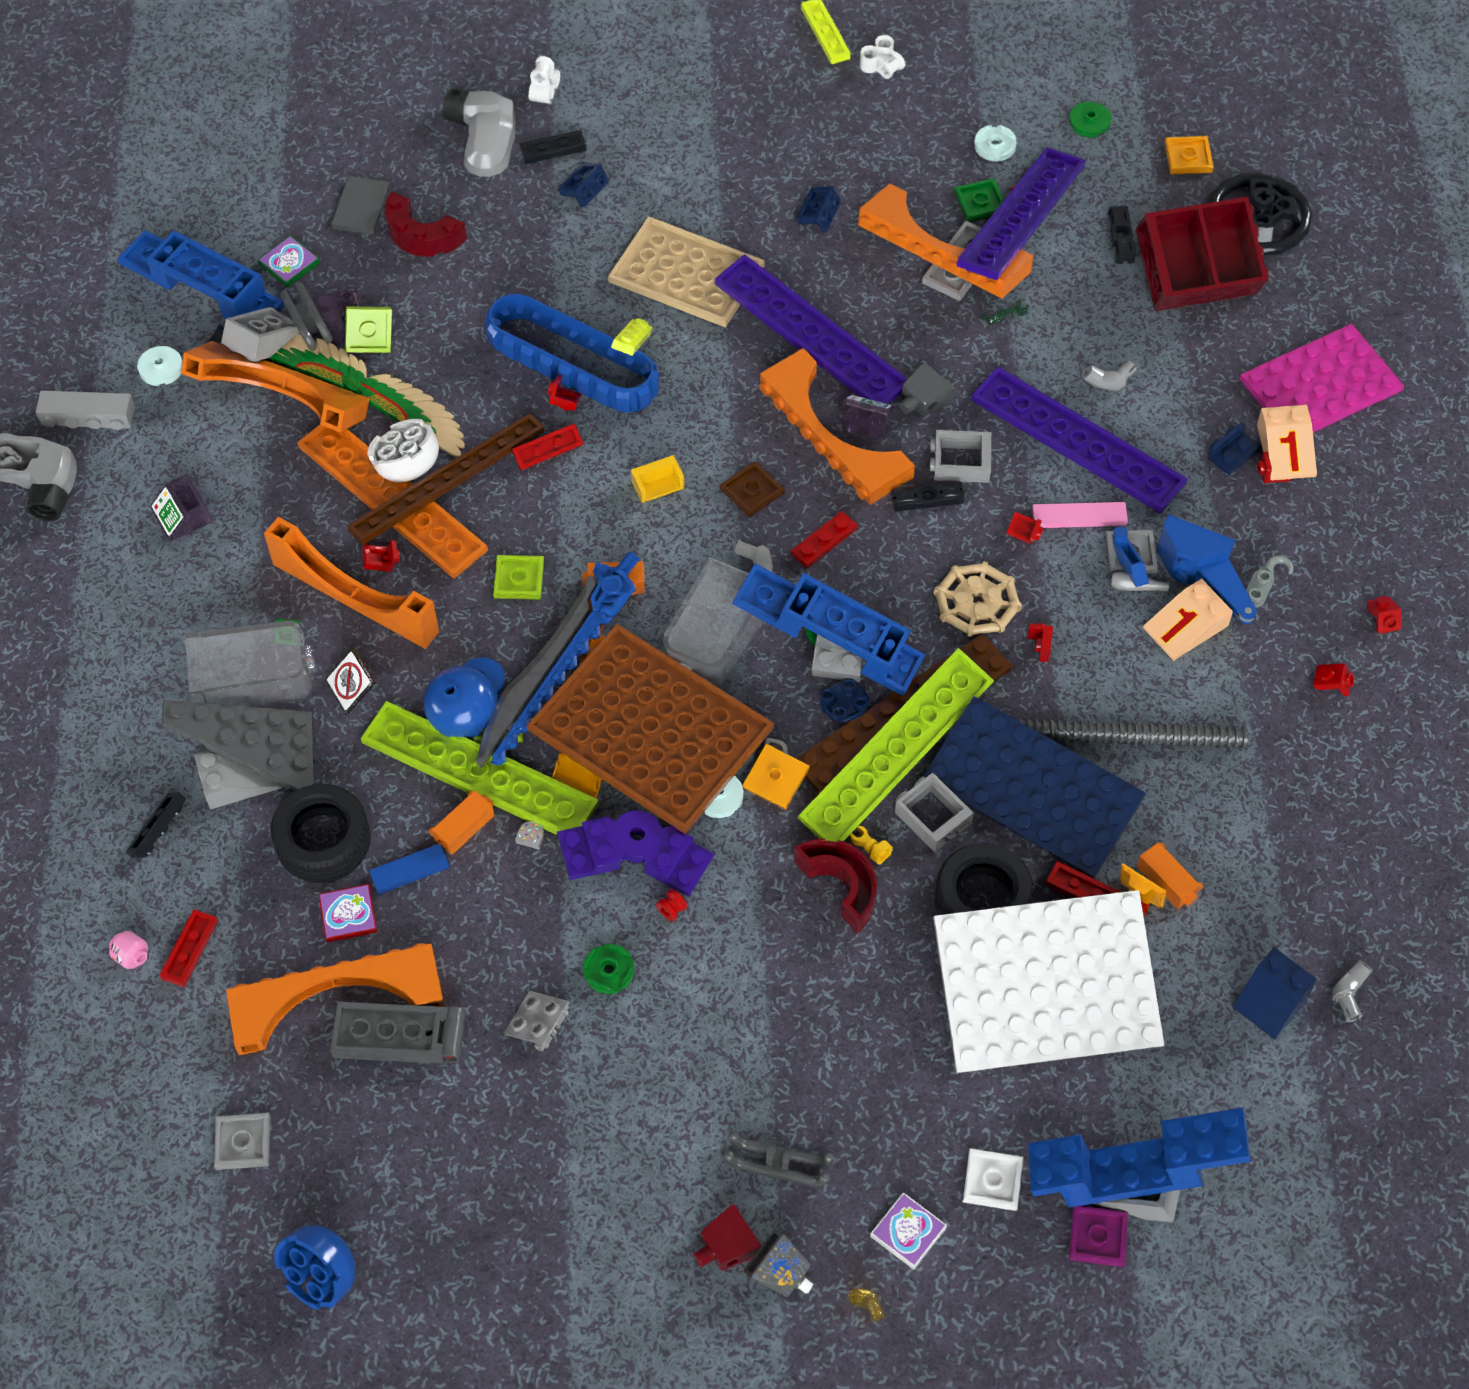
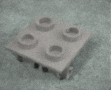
[504,990,570,1051]

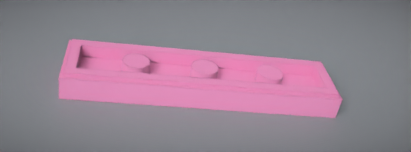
[1032,502,1128,528]

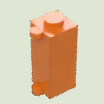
[428,791,494,855]
[1137,842,1204,909]

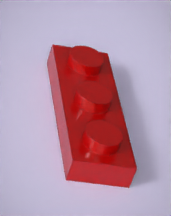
[511,423,583,471]
[791,511,858,569]
[159,909,218,988]

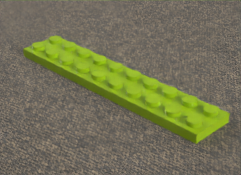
[797,648,994,842]
[361,701,599,835]

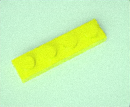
[801,0,851,64]
[611,319,653,356]

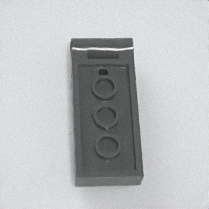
[330,1002,466,1064]

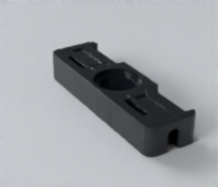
[1108,206,1136,264]
[891,481,965,512]

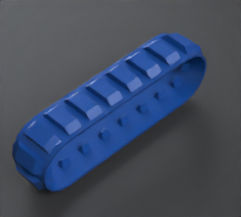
[485,294,660,412]

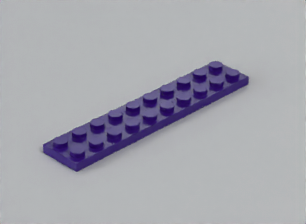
[957,147,1086,281]
[714,254,908,412]
[971,367,1188,514]

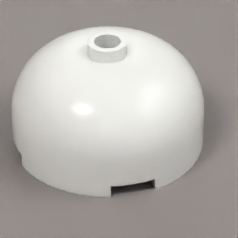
[367,419,439,482]

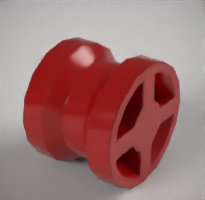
[655,889,688,922]

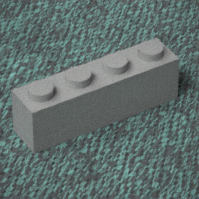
[36,391,135,430]

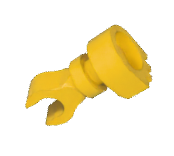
[850,826,893,865]

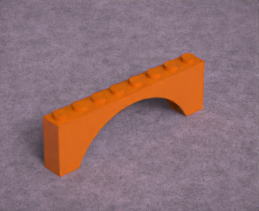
[858,183,1034,299]
[181,341,370,432]
[759,348,915,505]
[264,517,439,649]
[226,943,445,1056]

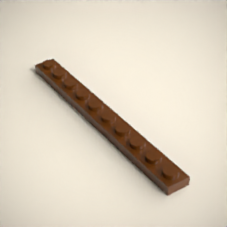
[348,413,544,546]

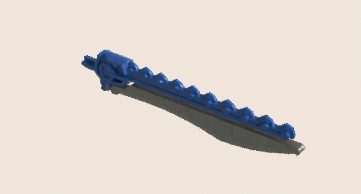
[476,552,640,768]

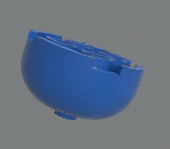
[423,666,499,739]
[274,1225,356,1310]

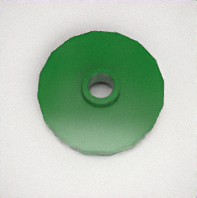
[1069,102,1112,138]
[583,943,635,994]

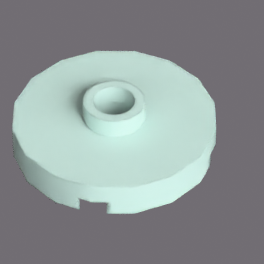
[974,125,1017,161]
[137,346,182,386]
[705,776,744,818]

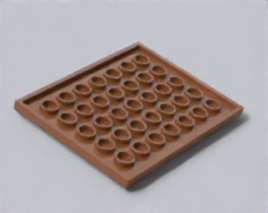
[527,624,774,834]

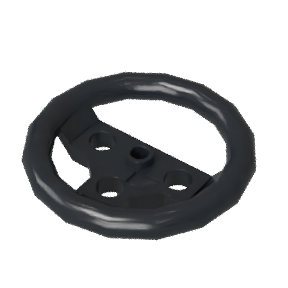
[1208,172,1312,256]

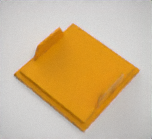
[552,753,602,798]
[1120,863,1166,908]

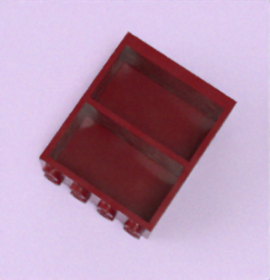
[1135,197,1269,311]

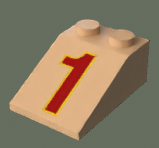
[1257,405,1317,480]
[1143,579,1233,661]

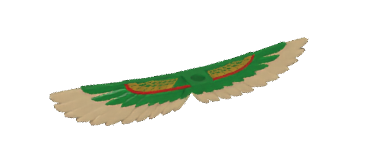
[268,334,465,458]

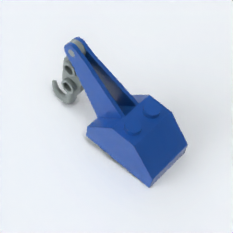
[1157,515,1294,624]

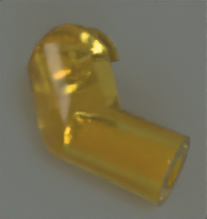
[848,1288,886,1322]

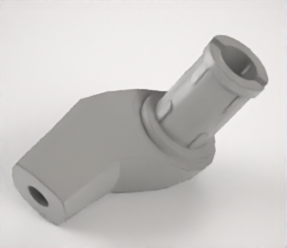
[1081,360,1136,391]
[734,540,773,572]
[1332,960,1373,1022]

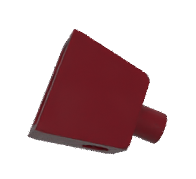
[693,1204,762,1271]

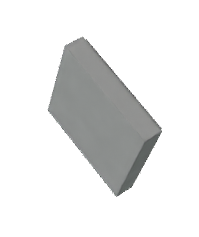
[1105,530,1158,574]
[214,1113,270,1170]

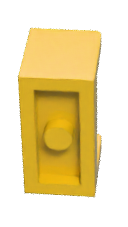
[631,455,684,503]

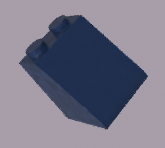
[1232,947,1317,1040]

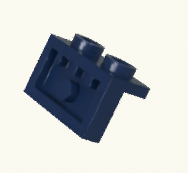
[558,162,609,207]
[796,186,841,232]
[1209,422,1261,475]

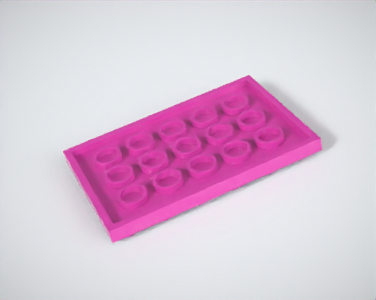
[1240,324,1404,432]

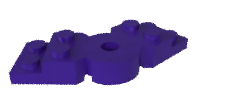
[557,811,715,897]

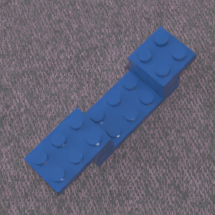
[117,230,284,319]
[732,563,926,696]
[1028,1107,1251,1207]

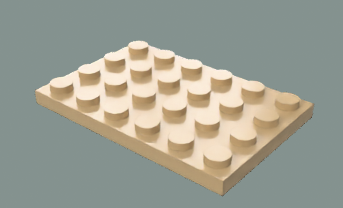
[608,216,765,328]

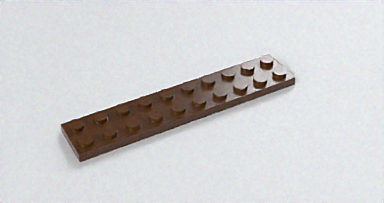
[795,634,1013,794]

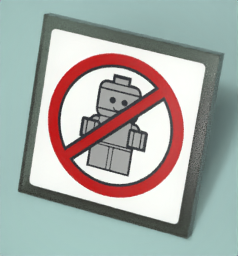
[324,647,376,715]

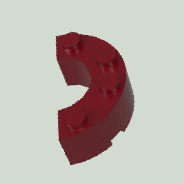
[385,191,467,257]
[794,838,877,934]

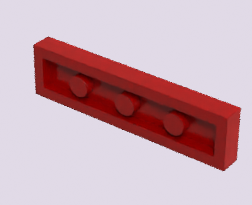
[1045,861,1150,918]

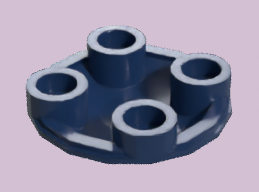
[820,678,869,722]

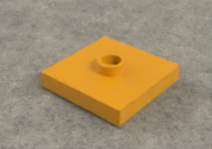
[1165,136,1214,174]
[742,744,810,810]

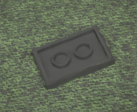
[332,176,391,235]

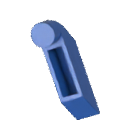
[1113,527,1149,587]

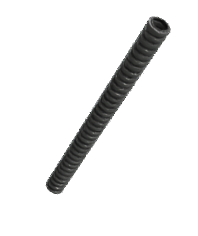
[1019,719,1248,748]

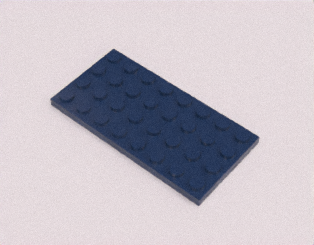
[923,696,1146,879]

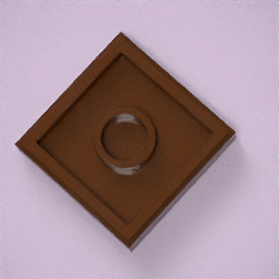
[720,461,785,518]

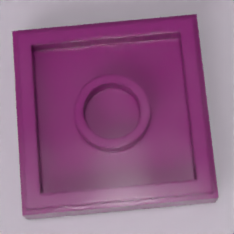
[1069,1206,1128,1267]

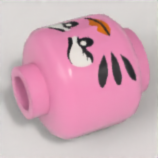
[109,931,148,969]

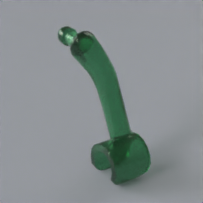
[981,300,1029,325]

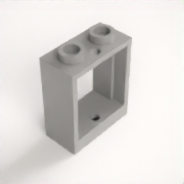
[930,430,991,483]
[895,773,974,853]

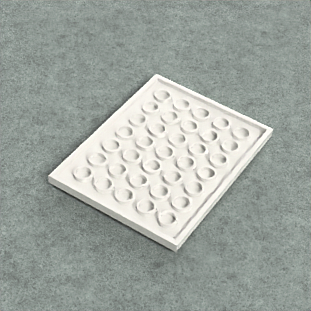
[933,890,1164,1073]

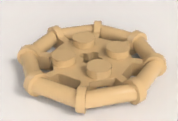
[933,561,1022,637]

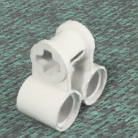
[860,35,905,79]
[529,56,560,104]

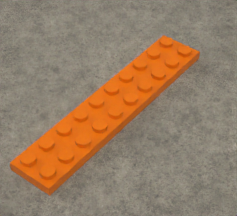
[297,425,488,579]

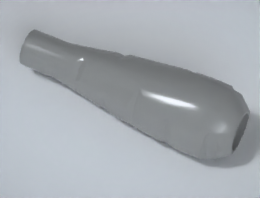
[1111,571,1169,592]

